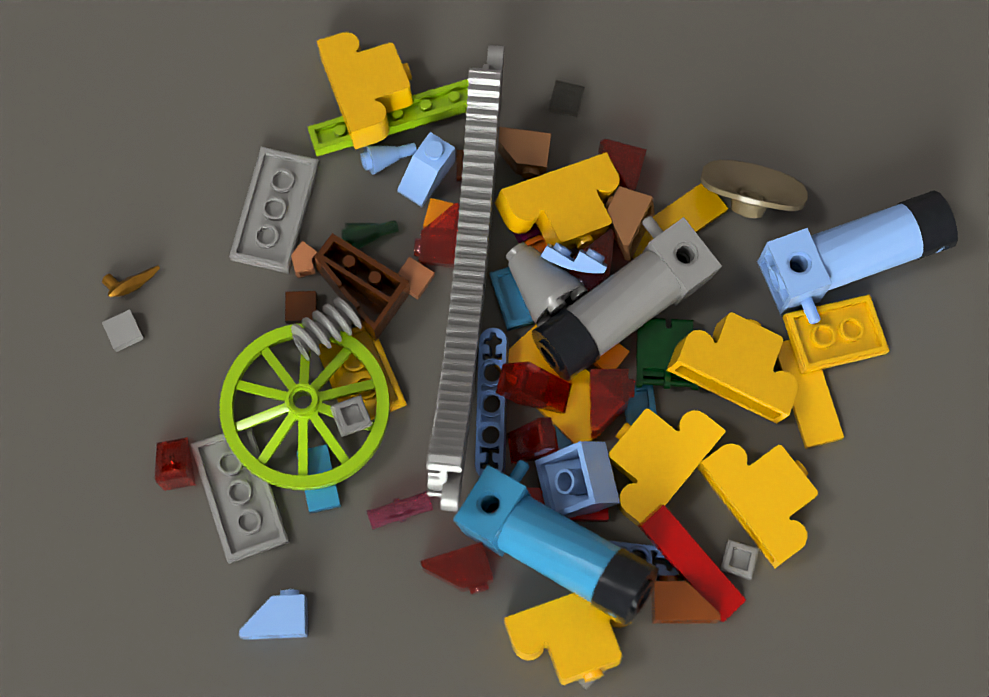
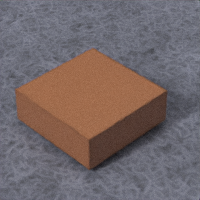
[397,257,435,300]

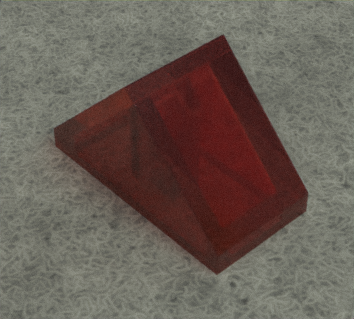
[598,139,647,191]
[155,437,196,491]

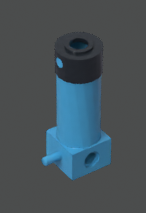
[453,460,659,625]

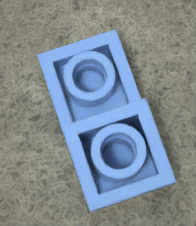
[541,242,607,273]

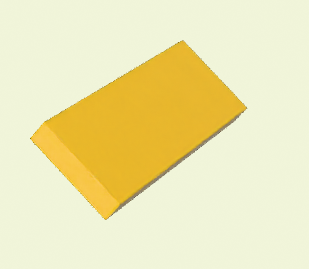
[633,183,728,259]
[777,340,844,449]

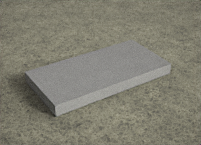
[229,147,320,274]
[190,427,290,564]

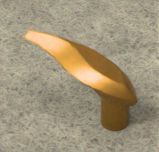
[102,265,160,297]

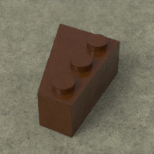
[315,233,410,341]

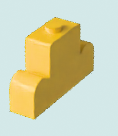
[317,32,413,150]
[494,152,620,250]
[667,312,798,424]
[608,409,726,526]
[697,444,818,568]
[504,593,633,685]

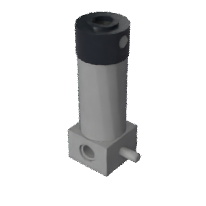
[532,216,722,381]

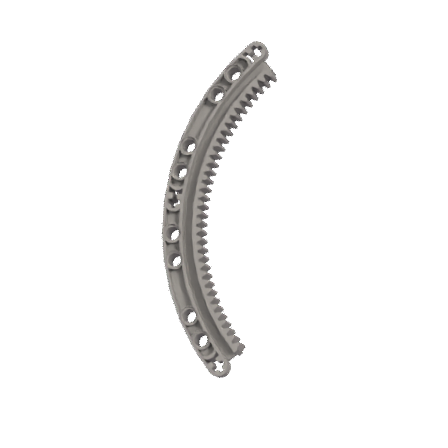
[427,45,505,512]

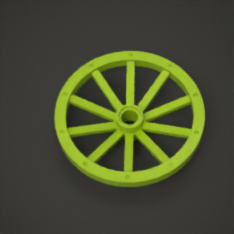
[219,323,390,490]

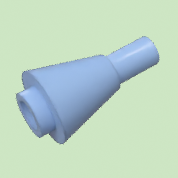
[361,142,417,175]

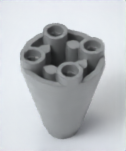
[506,242,588,326]

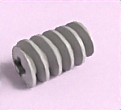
[291,297,362,361]

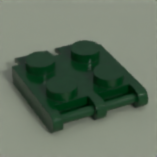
[635,318,699,391]

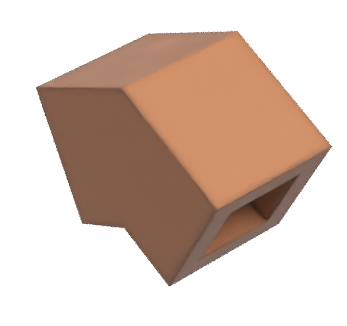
[291,241,318,279]

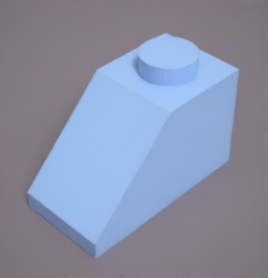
[397,132,456,207]
[239,589,308,640]

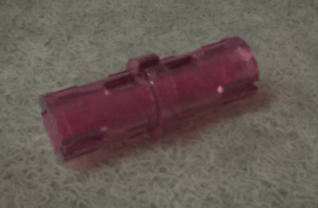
[366,490,433,530]

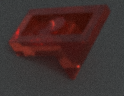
[507,417,559,464]

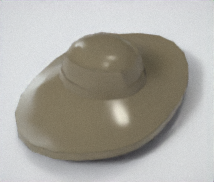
[700,160,808,218]

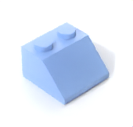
[535,441,620,518]

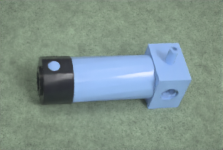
[757,190,958,324]

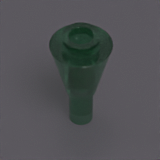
[341,220,398,249]

